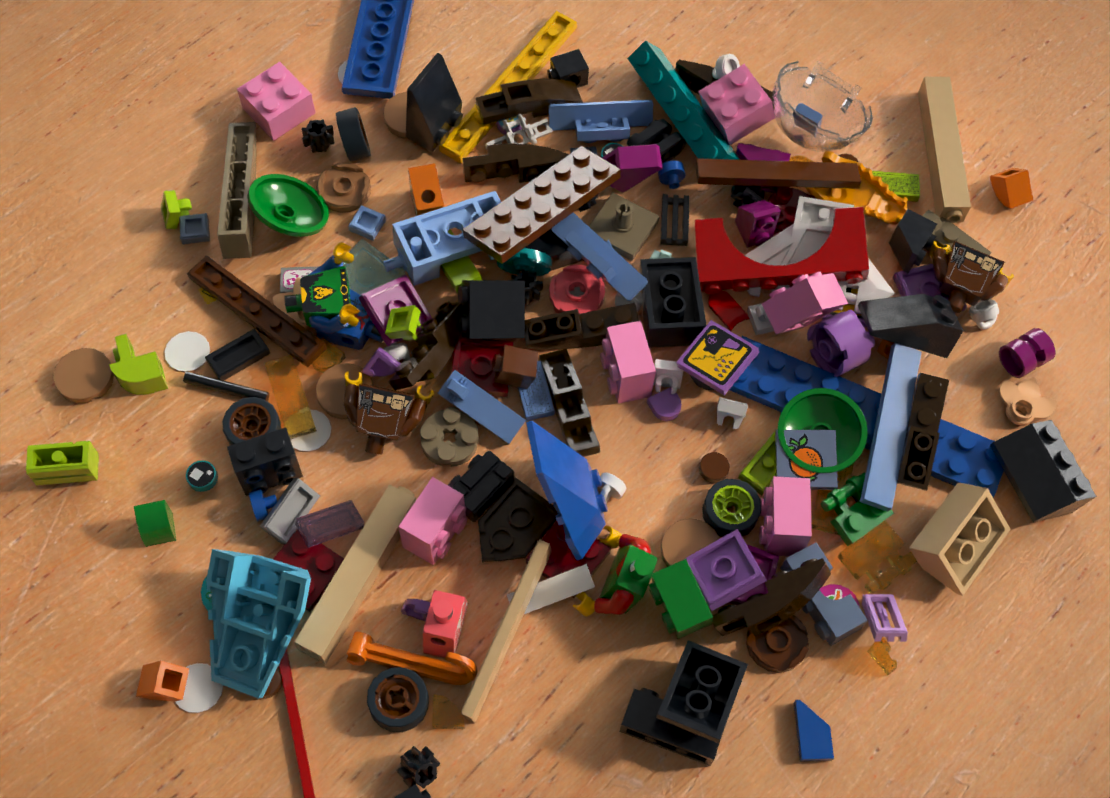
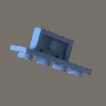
[549,100,653,143]
[552,213,648,301]

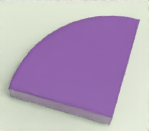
[361,347,401,377]
[401,599,431,621]

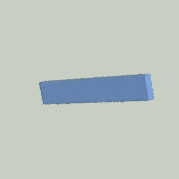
[860,343,922,512]

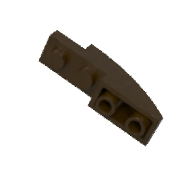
[475,79,583,125]
[462,144,569,183]
[388,301,462,391]
[525,302,639,349]
[897,373,949,491]
[712,558,831,636]

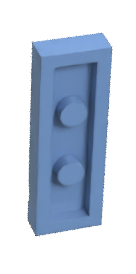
[438,370,526,444]

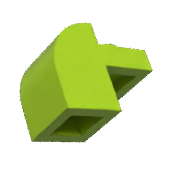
[109,334,168,395]

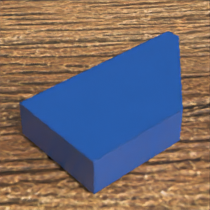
[794,700,834,762]

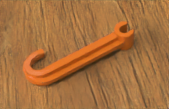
[346,632,477,685]

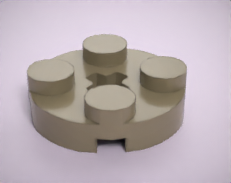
[420,407,479,467]

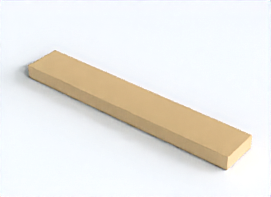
[461,540,552,723]

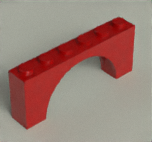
[695,207,869,294]

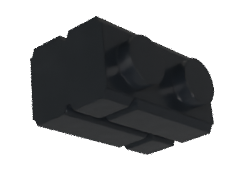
[448,450,515,523]

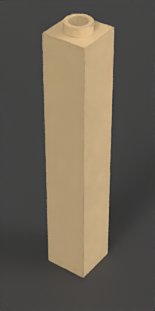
[918,77,971,223]
[294,484,416,665]

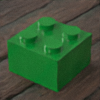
[648,559,713,639]

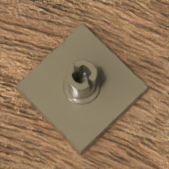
[589,193,659,261]

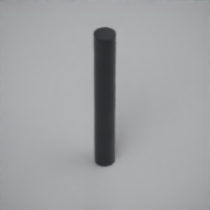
[183,371,270,402]

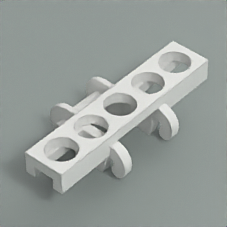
[485,114,553,149]

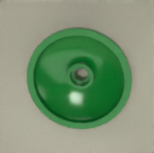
[247,174,329,237]
[777,388,868,473]

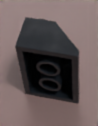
[990,420,1097,522]

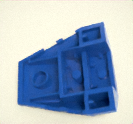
[526,421,608,560]

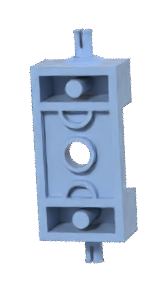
[383,191,501,286]

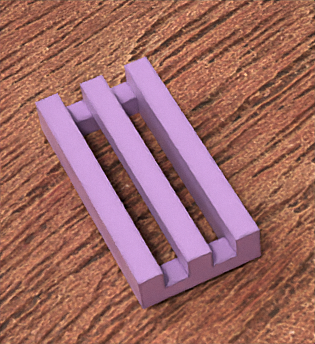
[862,594,908,642]

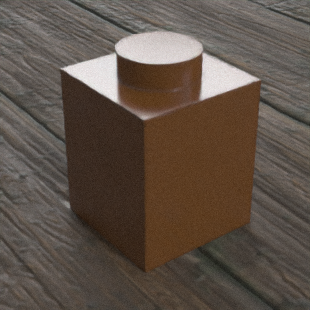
[492,345,538,389]

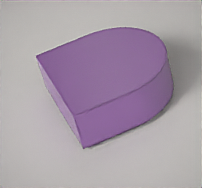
[647,387,682,421]

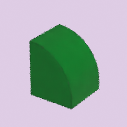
[134,500,176,547]

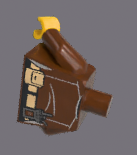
[929,241,1014,313]
[343,371,434,455]

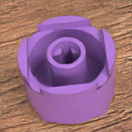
[807,310,875,377]

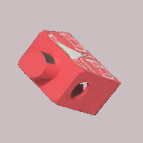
[423,590,468,658]

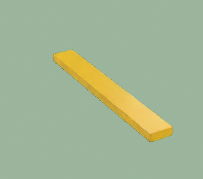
[439,11,577,163]

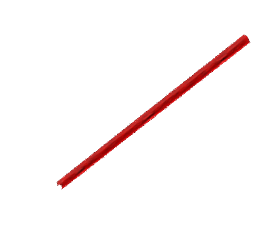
[279,649,316,798]

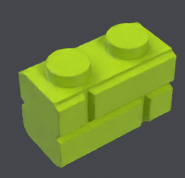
[26,441,99,486]

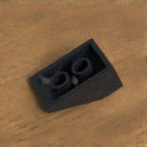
[406,53,463,152]
[640,257,706,348]
[858,294,964,358]
[656,640,748,743]

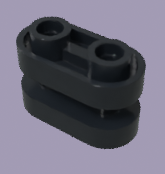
[627,119,686,164]

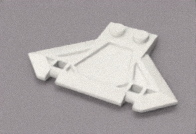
[745,196,895,314]

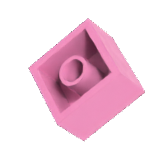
[237,62,315,141]
[698,64,775,145]
[762,272,848,334]
[600,321,656,404]
[759,476,812,556]
[398,477,467,565]

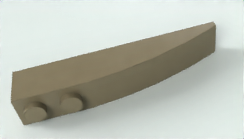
[217,122,256,259]

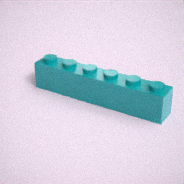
[627,40,740,160]

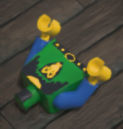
[285,242,360,334]

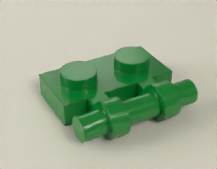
[820,472,894,547]

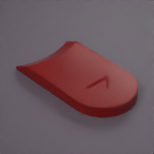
[708,290,750,331]

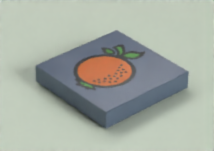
[775,430,838,490]

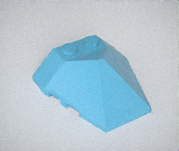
[206,549,311,699]

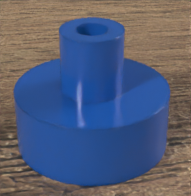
[658,161,686,189]
[249,489,277,522]

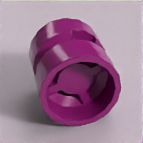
[999,328,1056,378]

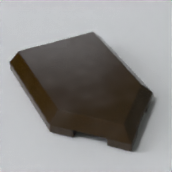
[478,478,558,563]

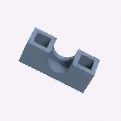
[780,542,868,646]

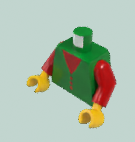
[573,526,658,617]

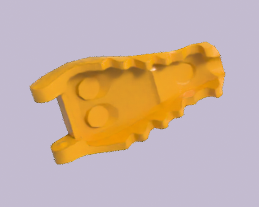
[806,150,908,225]

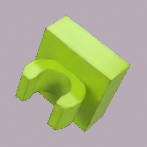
[161,190,192,229]
[385,305,421,341]

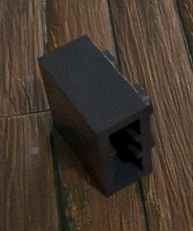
[458,280,525,339]
[227,427,303,496]

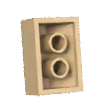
[909,483,1011,596]

